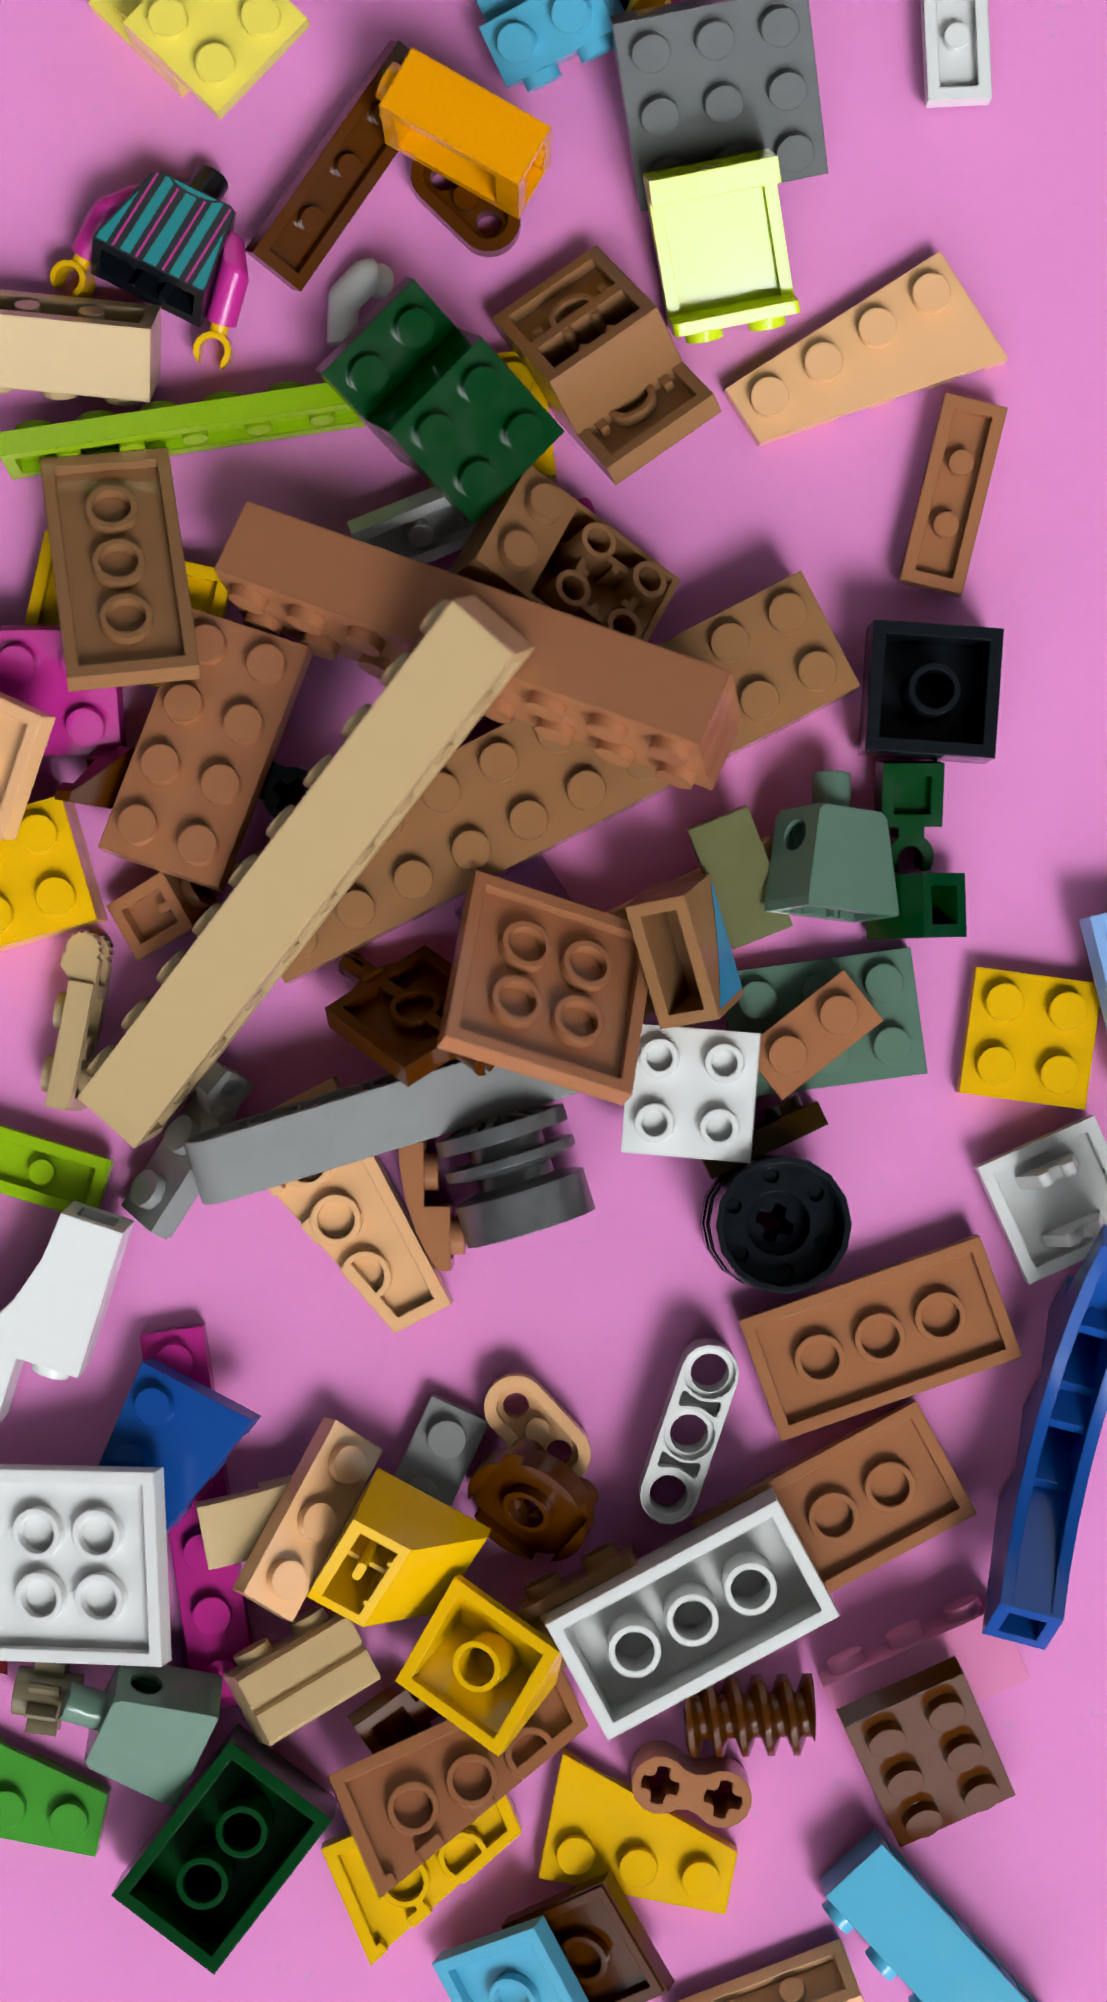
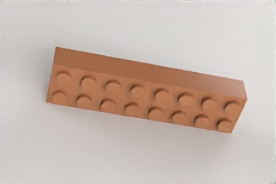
[214,501,743,790]

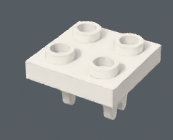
[621,1024,761,1163]
[974,1115,1107,1284]

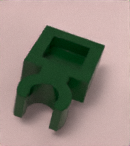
[874,760,945,872]

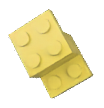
[88,0,310,120]

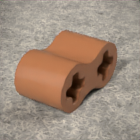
[630,1740,752,1828]

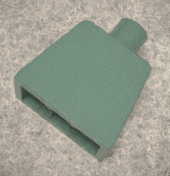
[765,770,899,923]
[58,1665,223,1808]

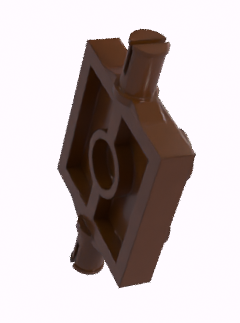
[325,945,494,1087]

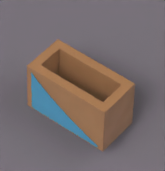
[625,873,744,1030]

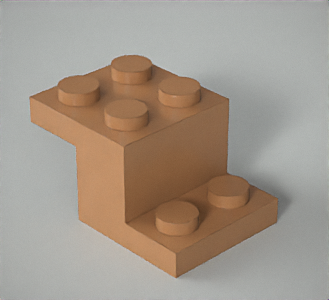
[492,245,722,485]

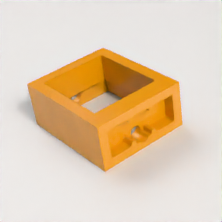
[376,47,551,220]

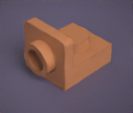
[106,872,218,961]

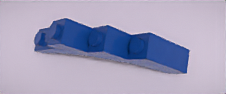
[982,1224,1107,1650]

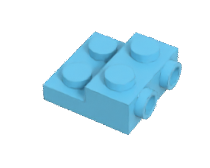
[476,0,625,93]

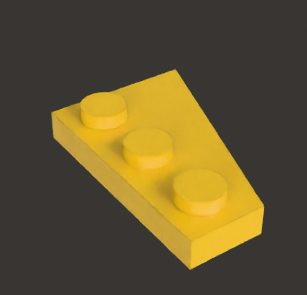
[538,1748,738,1915]
[321,1793,522,1966]

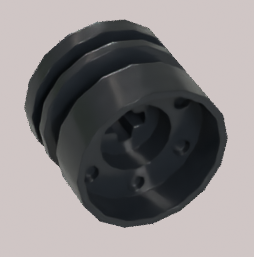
[700,1155,852,1294]

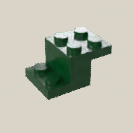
[315,277,565,525]

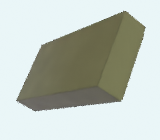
[686,805,793,950]

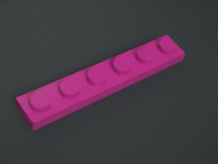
[139,1323,253,1709]

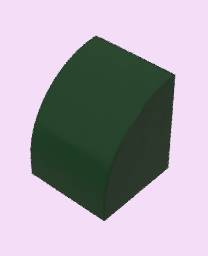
[866,873,967,940]

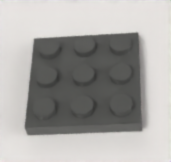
[609,0,828,211]

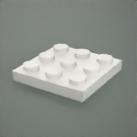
[0,1464,172,1667]

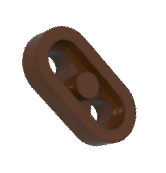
[411,160,521,257]

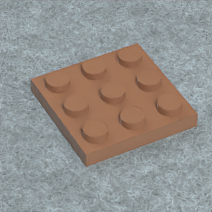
[437,870,648,1106]

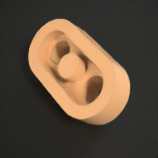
[484,1372,591,1477]

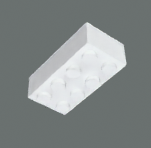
[546,1487,840,1740]

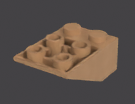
[450,465,680,642]

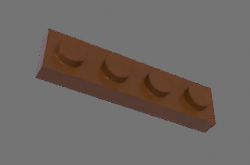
[245,40,410,292]

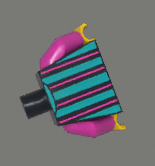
[50,165,249,370]

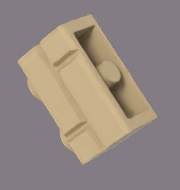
[223,1605,381,1746]

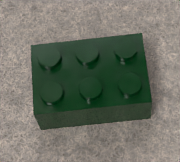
[111,1723,338,1974]

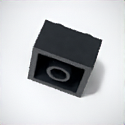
[858,619,1004,764]

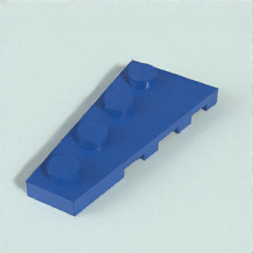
[98,1358,261,1534]

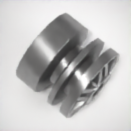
[435,1103,595,1248]

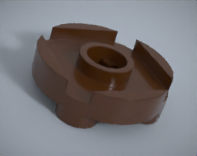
[468,1438,598,1562]

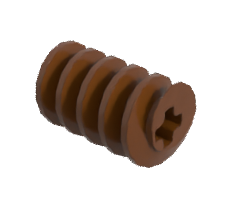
[684,1673,816,1758]

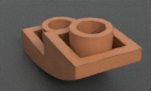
[398,1140,466,1271]

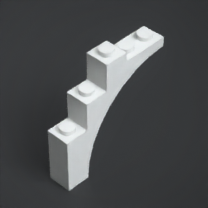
[0,1201,135,1422]

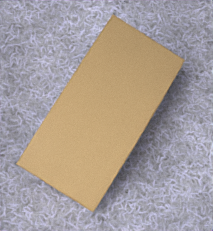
[196,1475,292,1570]

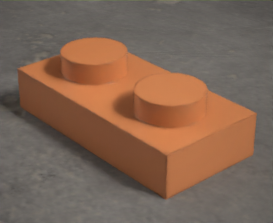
[758,970,884,1100]

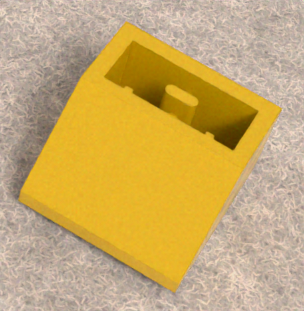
[306,1468,491,1627]

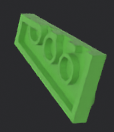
[0,1735,111,1857]

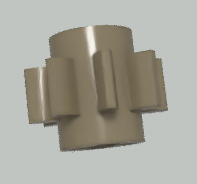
[11,1662,85,1737]

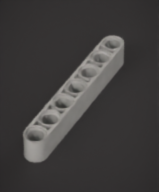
[183,1059,580,1205]

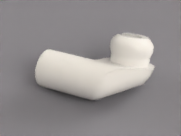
[327,258,394,347]

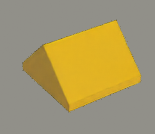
[395,1574,562,1757]

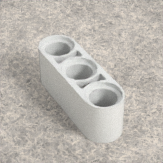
[638,1337,739,1525]

